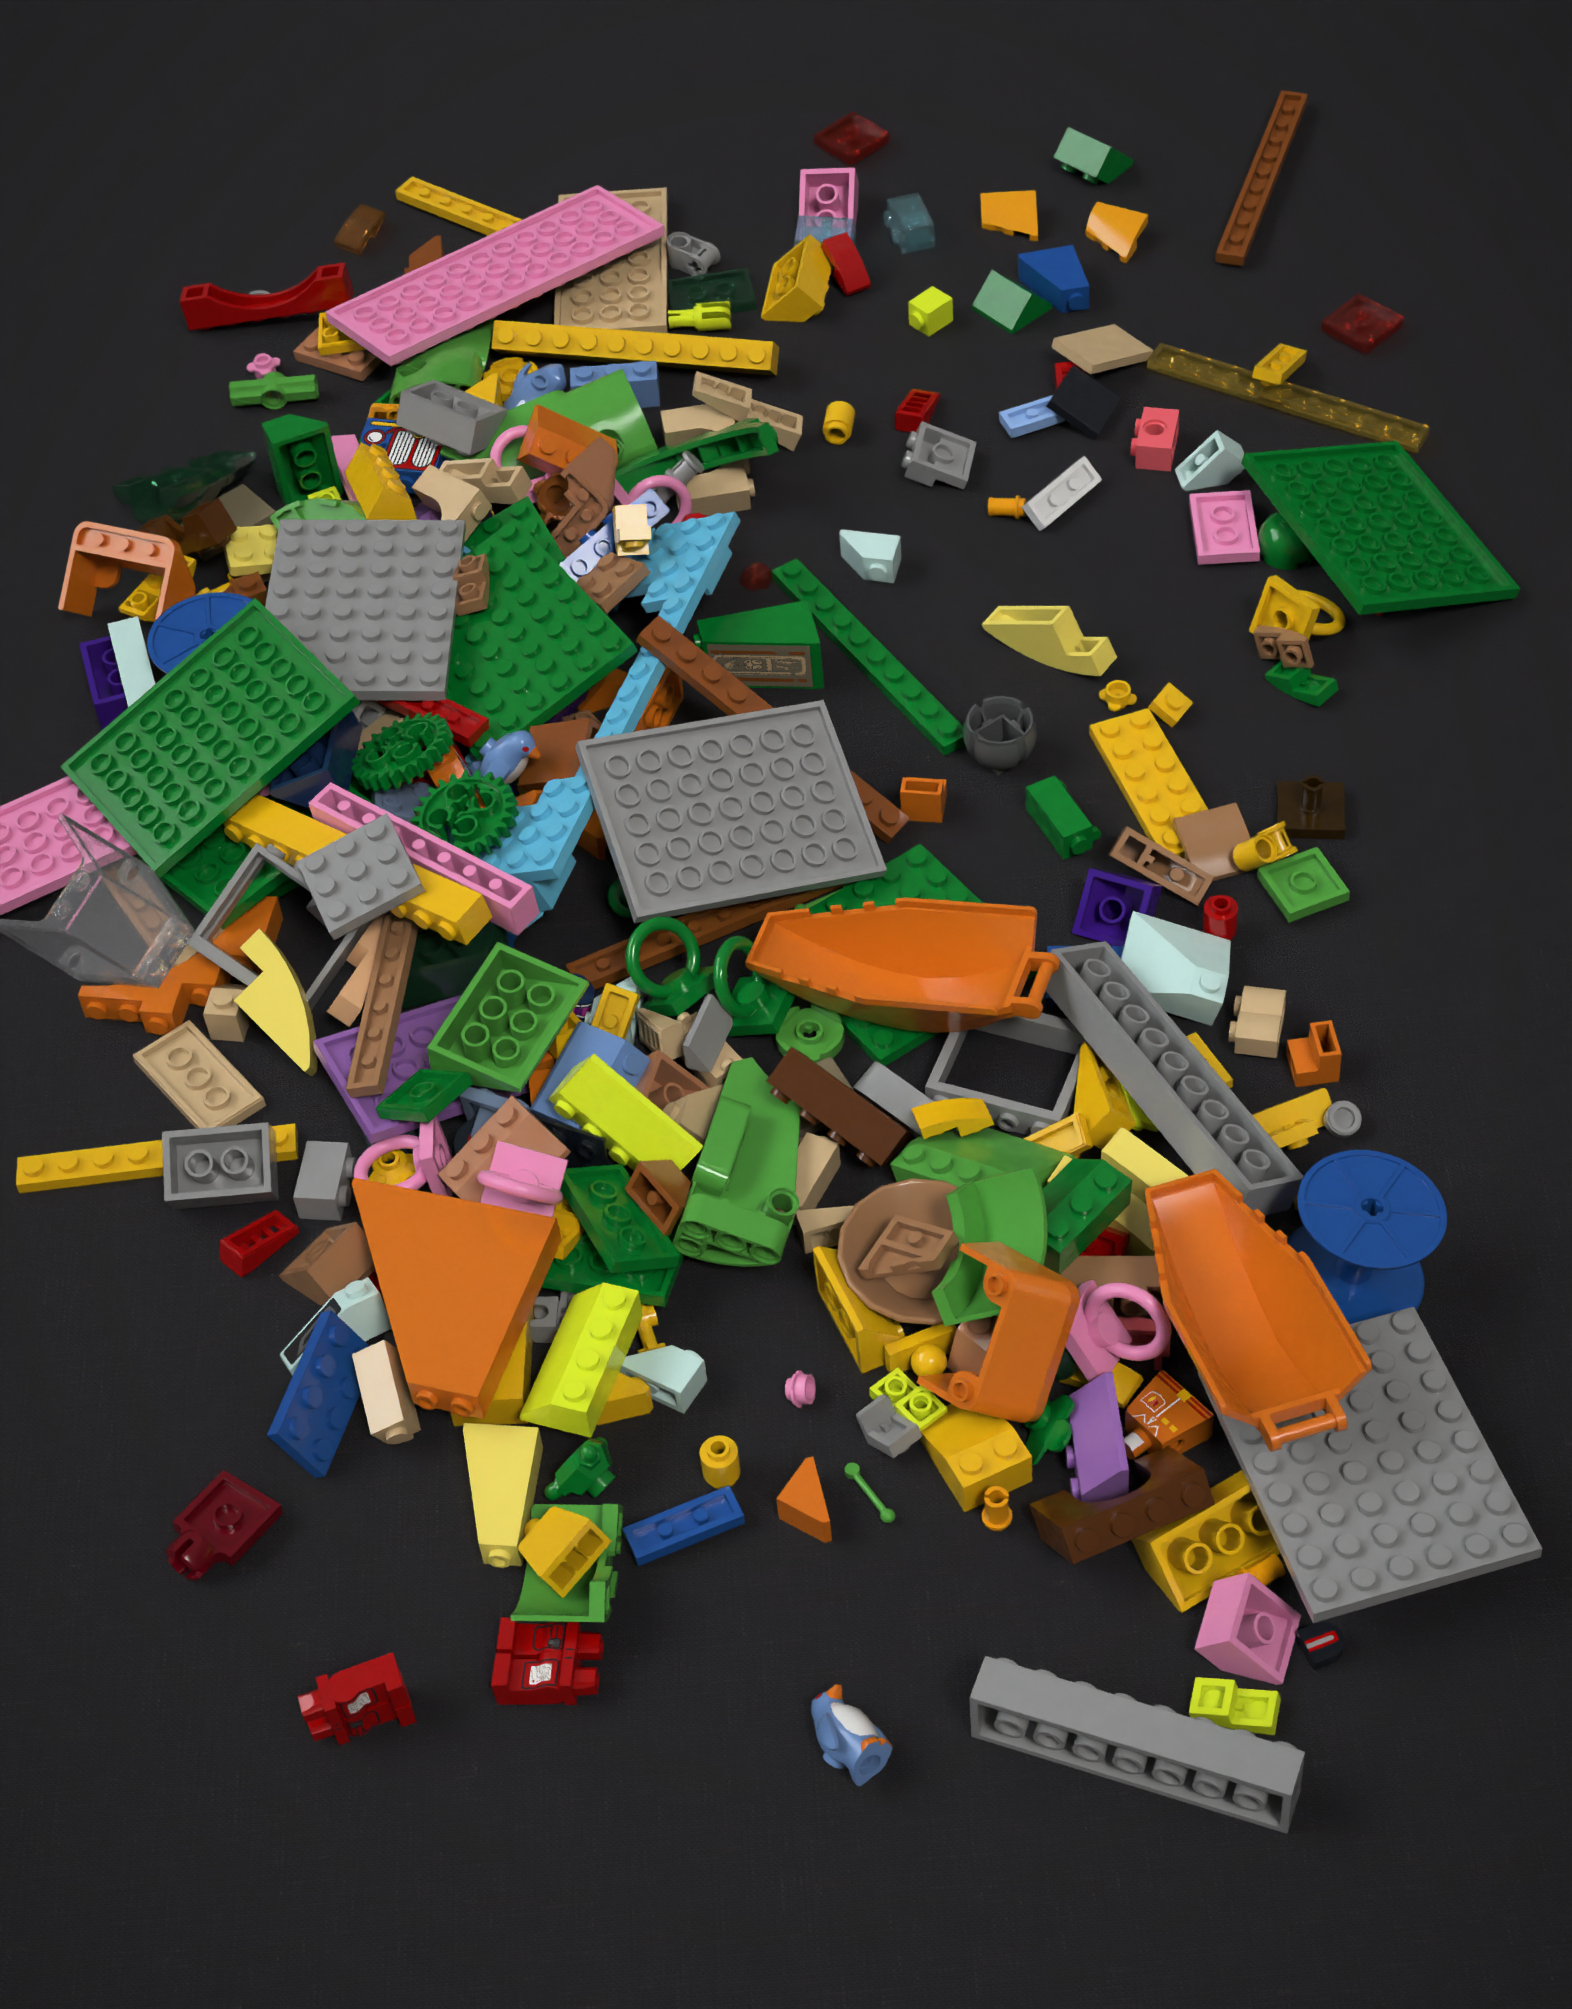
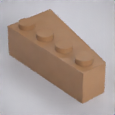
[1060,1256,1171,1320]

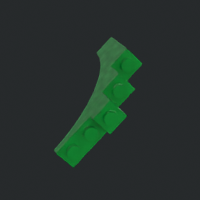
[615,418,779,494]

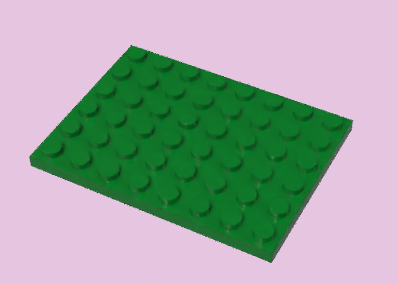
[1241,441,1520,615]
[446,518,638,761]
[60,598,360,878]

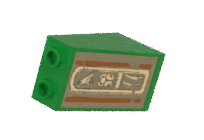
[693,600,824,689]

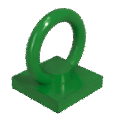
[625,916,728,1016]
[713,936,796,1036]

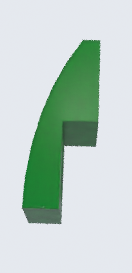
[1265,661,1339,707]

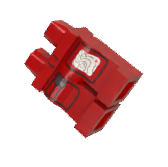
[491,1617,604,1705]
[298,1652,417,1745]

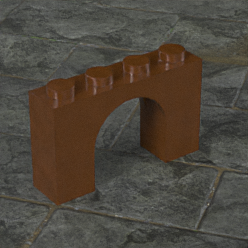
[1030,1446,1215,1564]

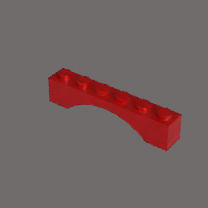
[179,262,354,330]

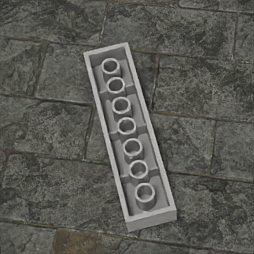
[970,1656,1305,1834]

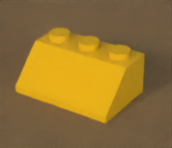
[761,234,833,322]
[812,1246,905,1374]

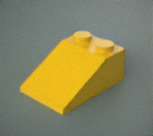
[920,1404,1032,1513]

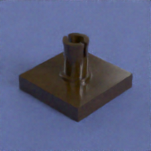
[1277,775,1345,839]

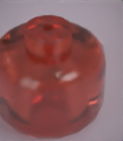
[740,562,772,591]

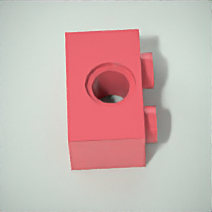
[1130,407,1179,472]

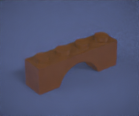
[136,498,237,557]

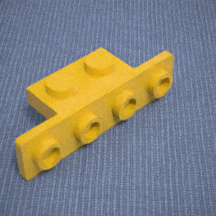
[1252,1088,1332,1150]

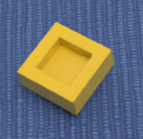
[1148,682,1193,728]

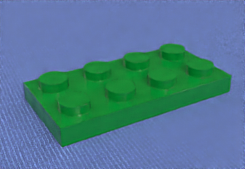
[561,1164,680,1274]

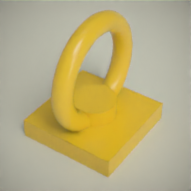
[1249,575,1346,641]

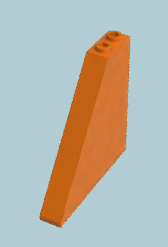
[352,1178,562,1419]

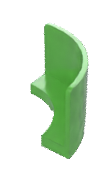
[270,498,368,530]
[931,1167,1048,1326]
[510,1504,623,1622]

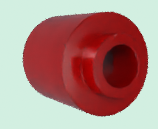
[1203,895,1238,940]

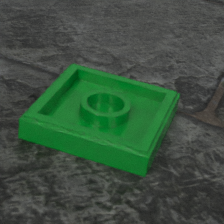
[376,1069,473,1123]

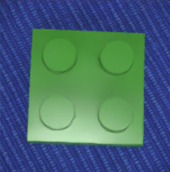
[1257,847,1350,923]

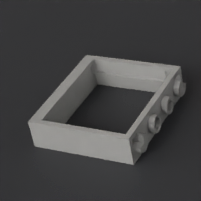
[187,843,372,1011]
[925,1013,1087,1136]

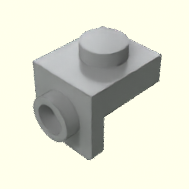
[856,1394,922,1458]

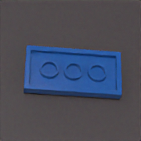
[267,1310,369,1478]

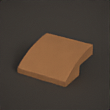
[1173,803,1258,881]

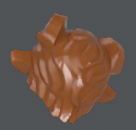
[533,472,574,526]

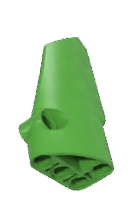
[389,318,495,404]
[440,369,658,480]
[672,1057,801,1267]

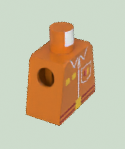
[1124,1370,1214,1460]

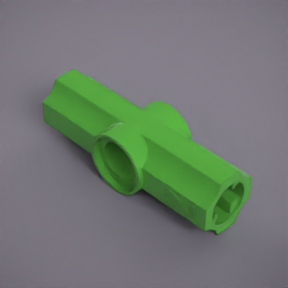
[229,372,319,410]

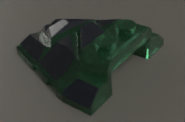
[112,450,257,525]

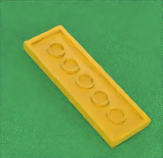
[1089,708,1208,858]

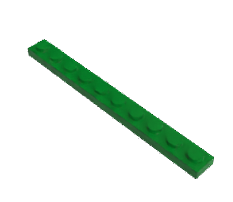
[771,558,965,756]

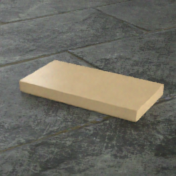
[132,1020,266,1129]

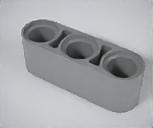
[852,1061,934,1138]

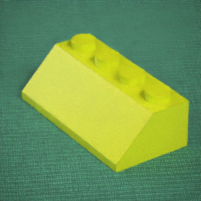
[548,1054,703,1171]
[520,1282,643,1438]

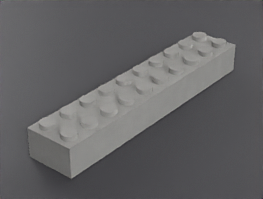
[1046,941,1304,1215]

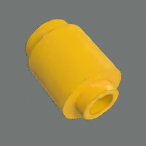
[823,401,855,445]
[700,1435,741,1489]

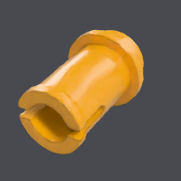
[988,495,1027,519]
[982,1486,1013,1531]
[1236,1553,1285,1586]

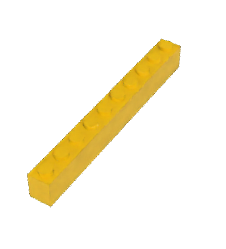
[491,320,779,376]
[223,794,493,945]

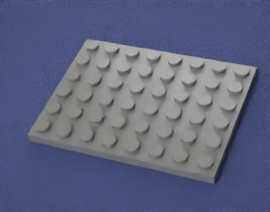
[265,519,466,701]
[575,700,887,923]
[1198,1307,1542,1623]

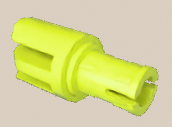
[668,301,732,332]

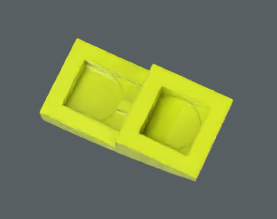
[1189,1677,1281,1735]

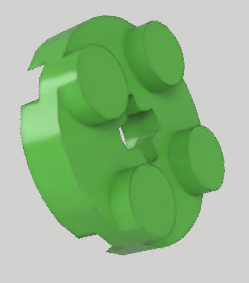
[776,1004,845,1063]

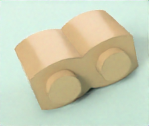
[1229,986,1286,1058]

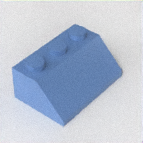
[570,361,660,408]
[530,1021,651,1130]

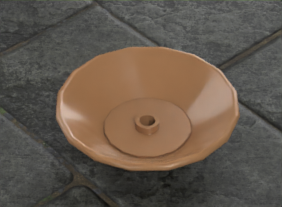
[837,1178,959,1325]

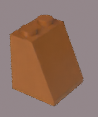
[518,718,601,792]

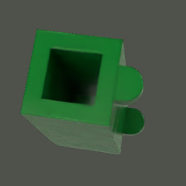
[1026,775,1101,860]

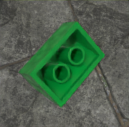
[261,414,344,506]
[1043,1159,1132,1274]

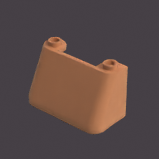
[537,436,617,558]

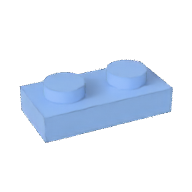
[999,395,1065,439]

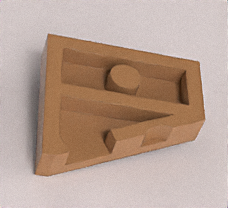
[858,1214,959,1279]

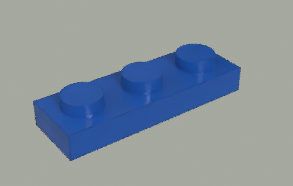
[622,1485,745,1566]

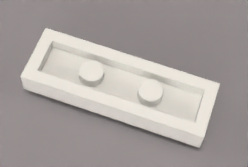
[1022,456,1102,531]

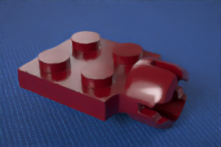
[165,1470,283,1581]

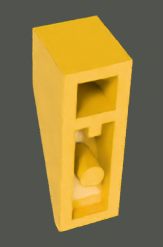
[1074,1042,1136,1149]

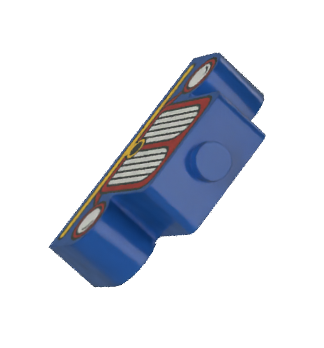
[361,418,451,494]

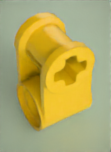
[1233,821,1298,872]

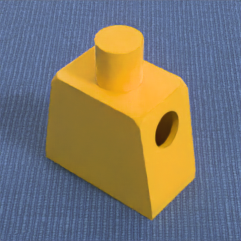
[518,1506,612,1598]

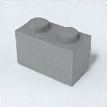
[293,1141,357,1221]

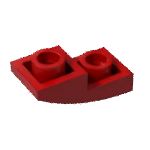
[821,232,871,296]

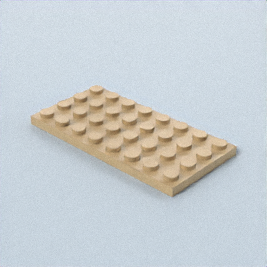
[554,187,668,333]

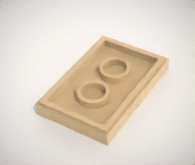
[1052,324,1154,375]

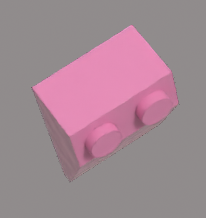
[798,168,859,244]

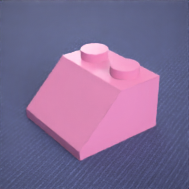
[1194,1572,1301,1685]

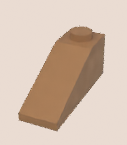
[1108,826,1214,906]

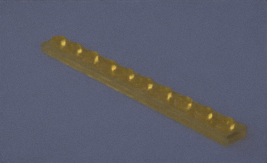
[1147,343,1430,453]

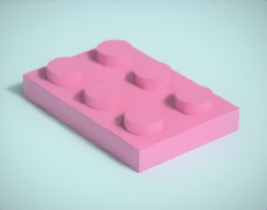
[1189,490,1260,565]

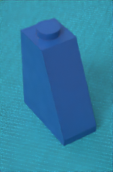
[1018,245,1089,313]

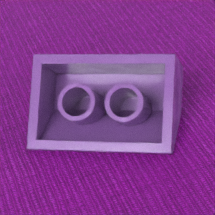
[1065,1372,1129,1502]

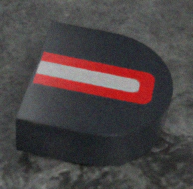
[1296,1622,1344,1671]

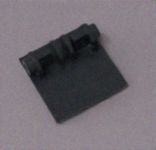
[540,1118,618,1168]

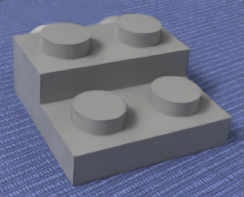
[901,421,977,489]

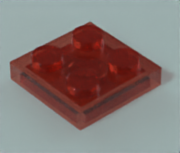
[814,111,890,166]
[1321,293,1404,354]

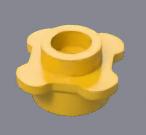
[1099,680,1137,711]

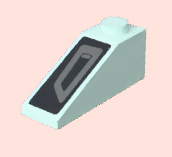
[280,1278,392,1376]

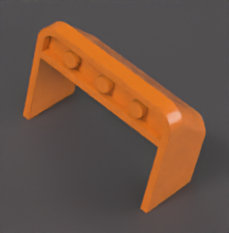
[58,521,196,621]
[917,1241,1080,1423]

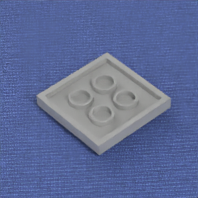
[297,813,425,940]

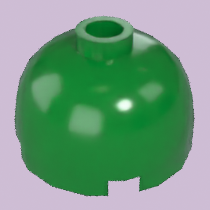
[1258,512,1315,570]

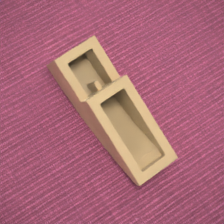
[439,458,532,504]

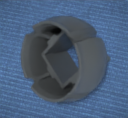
[963,696,1037,775]

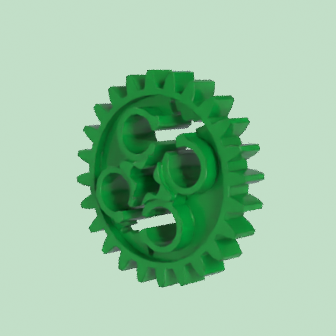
[351,712,454,792]
[411,770,519,858]

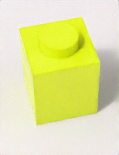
[908,286,953,337]

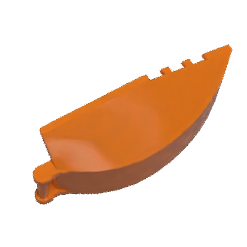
[745,897,1060,1033]
[1144,1169,1372,1452]

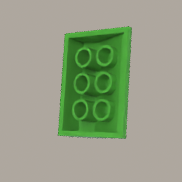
[427,942,589,1093]
[890,1128,1076,1189]

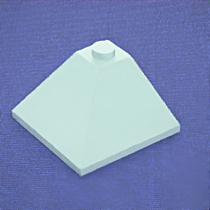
[1121,911,1231,1026]

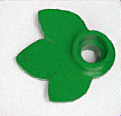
[1024,1395,1075,1465]

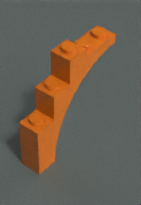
[78,896,283,1035]

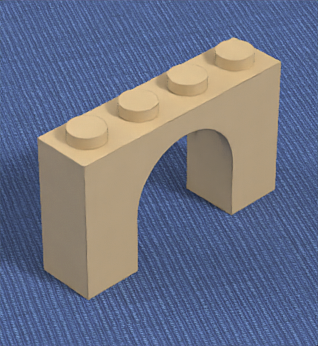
[660,404,755,516]
[411,465,493,542]

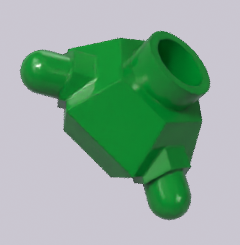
[544,1437,616,1501]

